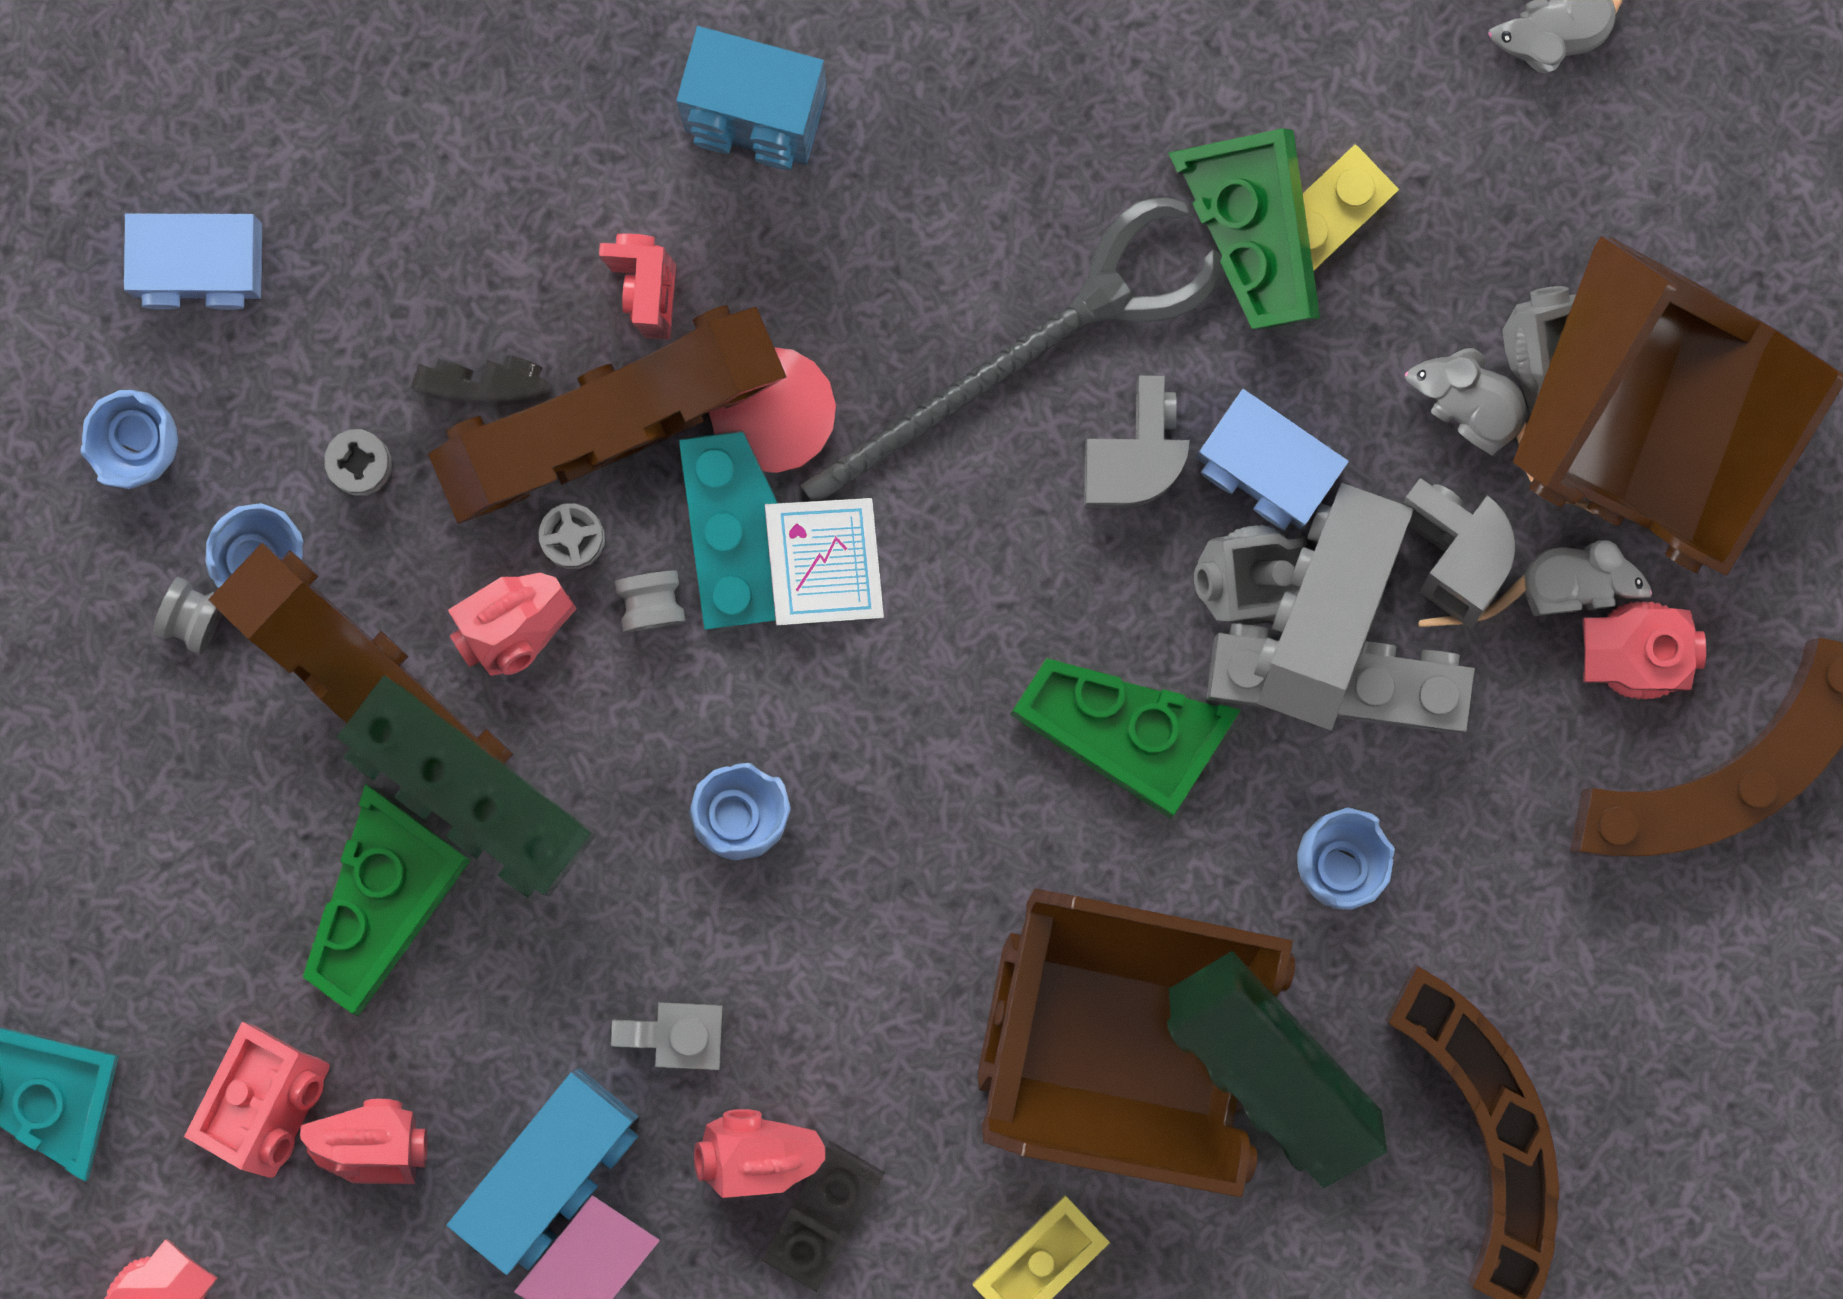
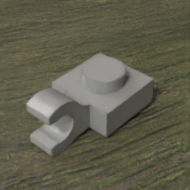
[611,1002,722,1070]

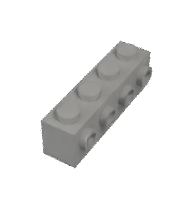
[1254,483,1414,731]
[1206,624,1475,734]

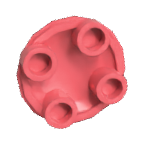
[709,347,836,473]

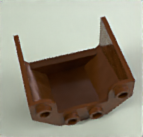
[1513,236,1843,576]
[977,888,1295,1198]

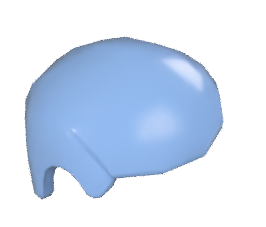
[80,390,178,489]
[205,503,304,588]
[689,763,791,861]
[1297,807,1395,910]

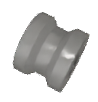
[324,429,392,496]
[539,503,605,570]
[615,571,686,632]
[152,577,223,655]

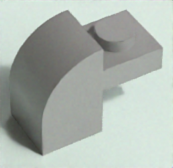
[1084,376,1190,508]
[1403,478,1515,629]

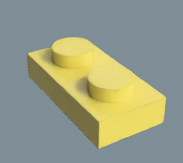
[1303,144,1399,271]
[972,1195,1110,1299]

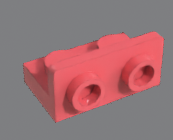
[599,234,676,340]
[184,1022,330,1178]

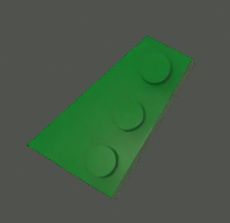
[1168,128,1320,330]
[1010,658,1241,819]
[302,784,471,1016]

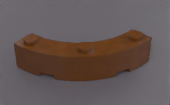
[428,305,787,524]
[208,543,523,836]
[1570,638,1843,857]
[1385,964,1559,1299]

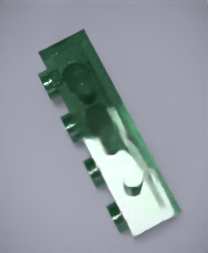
[337,675,597,899]
[1167,951,1387,1189]

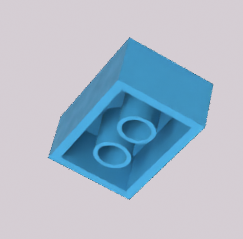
[676,26,827,170]
[446,1068,639,1275]

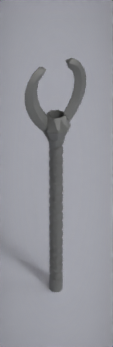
[801,198,1222,502]

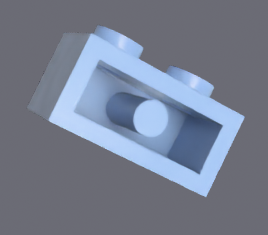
[124,214,262,310]
[1195,389,1349,530]

